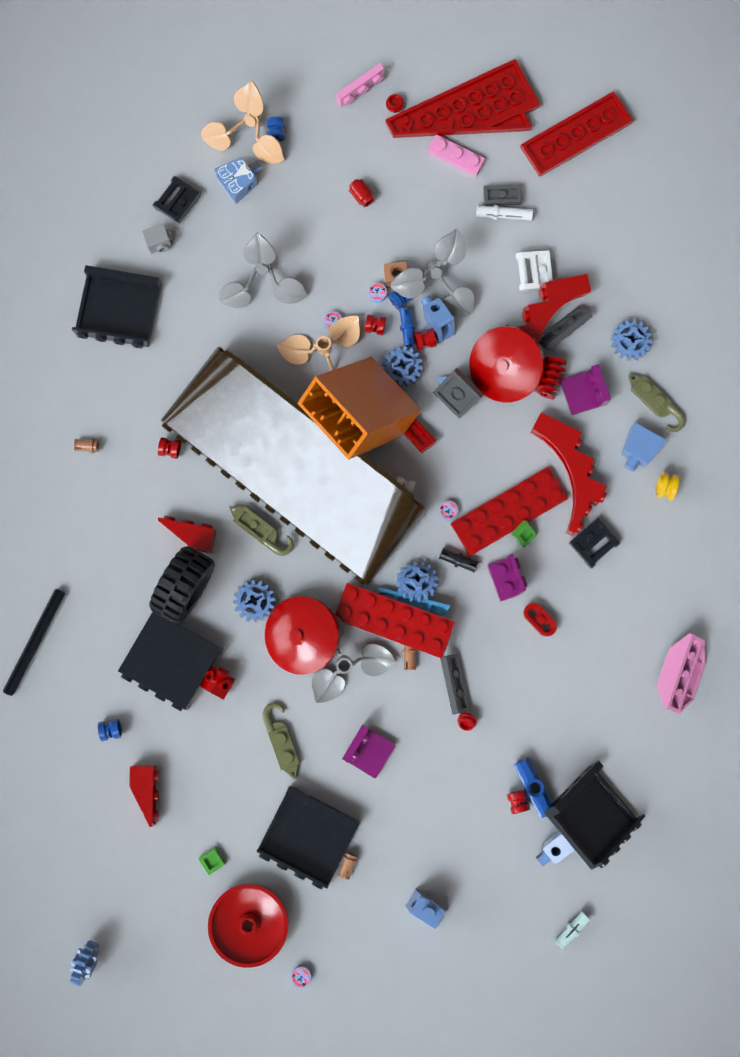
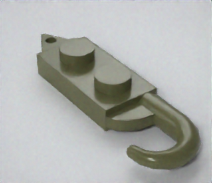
[628,374,685,432]
[229,506,294,556]
[262,703,300,779]

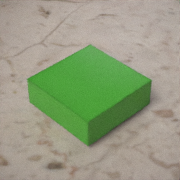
[512,520,537,548]
[198,847,226,875]

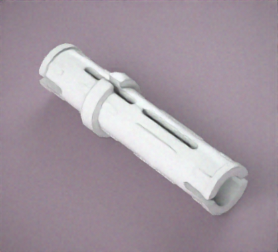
[476,205,533,221]

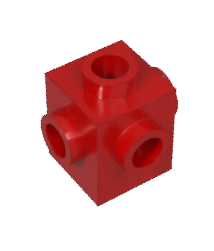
[200,666,235,700]

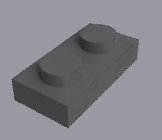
[483,184,522,206]

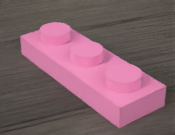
[336,63,384,108]
[427,135,485,176]

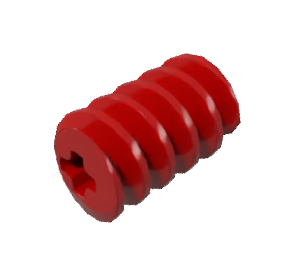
[535,357,567,400]

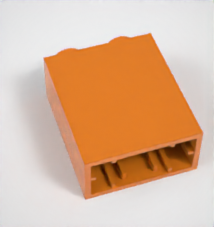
[297,357,422,460]

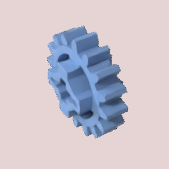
[610,319,653,361]
[382,346,423,387]
[396,561,438,602]
[233,580,276,622]
[70,940,99,987]

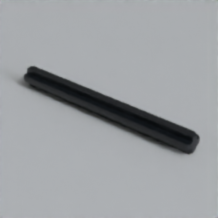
[3,589,65,696]

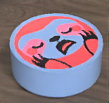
[368,283,387,303]
[324,311,342,330]
[439,501,458,521]
[291,966,311,988]

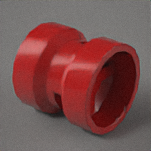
[364,314,386,336]
[414,328,437,351]
[158,437,181,459]
[506,790,530,814]

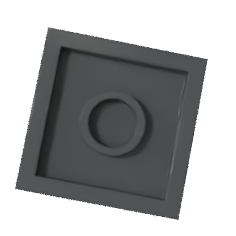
[432,368,484,419]

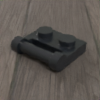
[152,176,201,224]
[569,518,620,569]

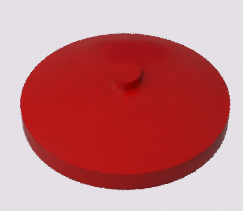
[469,326,545,403]
[264,596,340,675]
[208,884,289,968]

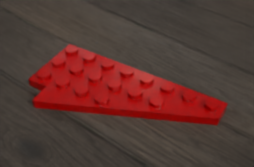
[385,59,540,138]

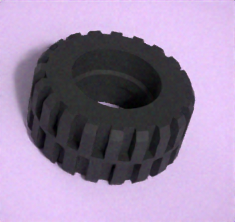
[149,546,215,624]

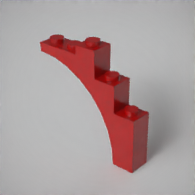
[517,274,591,343]
[530,412,607,536]

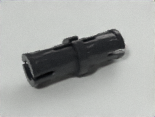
[439,548,478,573]

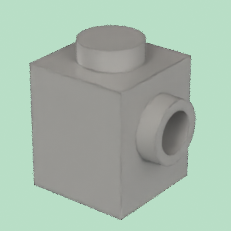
[142,224,173,254]

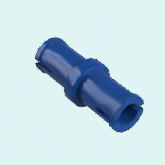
[399,307,416,347]

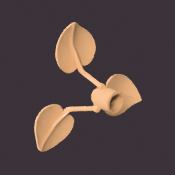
[201,81,285,164]
[277,316,360,371]

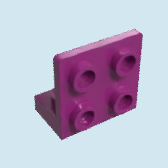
[560,364,611,415]
[487,554,527,602]
[342,725,395,778]

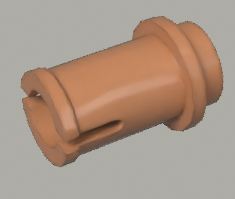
[74,439,99,454]
[402,646,417,670]
[338,852,358,880]

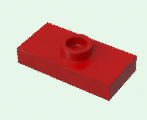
[404,419,436,454]

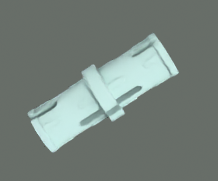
[555,911,591,950]

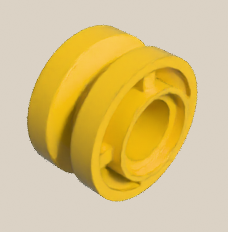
[656,471,679,501]

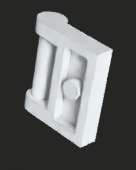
[515,250,553,292]

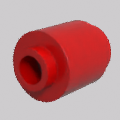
[349,179,375,208]

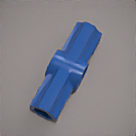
[513,757,552,819]

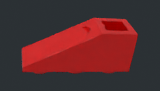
[158,516,217,554]
[129,765,160,827]

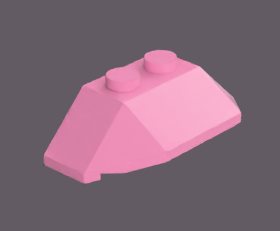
[656,633,706,714]

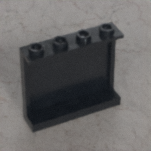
[72,265,162,348]
[118,612,223,711]
[544,760,645,870]
[256,785,360,890]

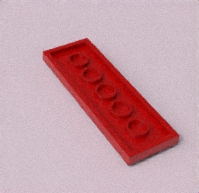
[520,91,633,177]
[450,467,568,557]
[335,583,456,659]

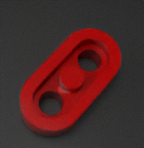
[523,603,557,637]

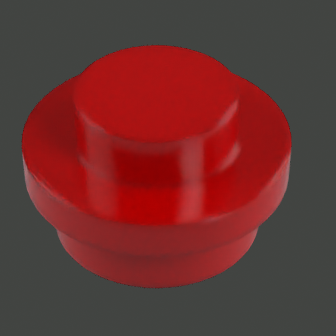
[386,94,404,113]
[457,712,477,731]

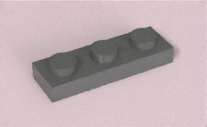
[539,305,592,351]
[440,654,471,715]

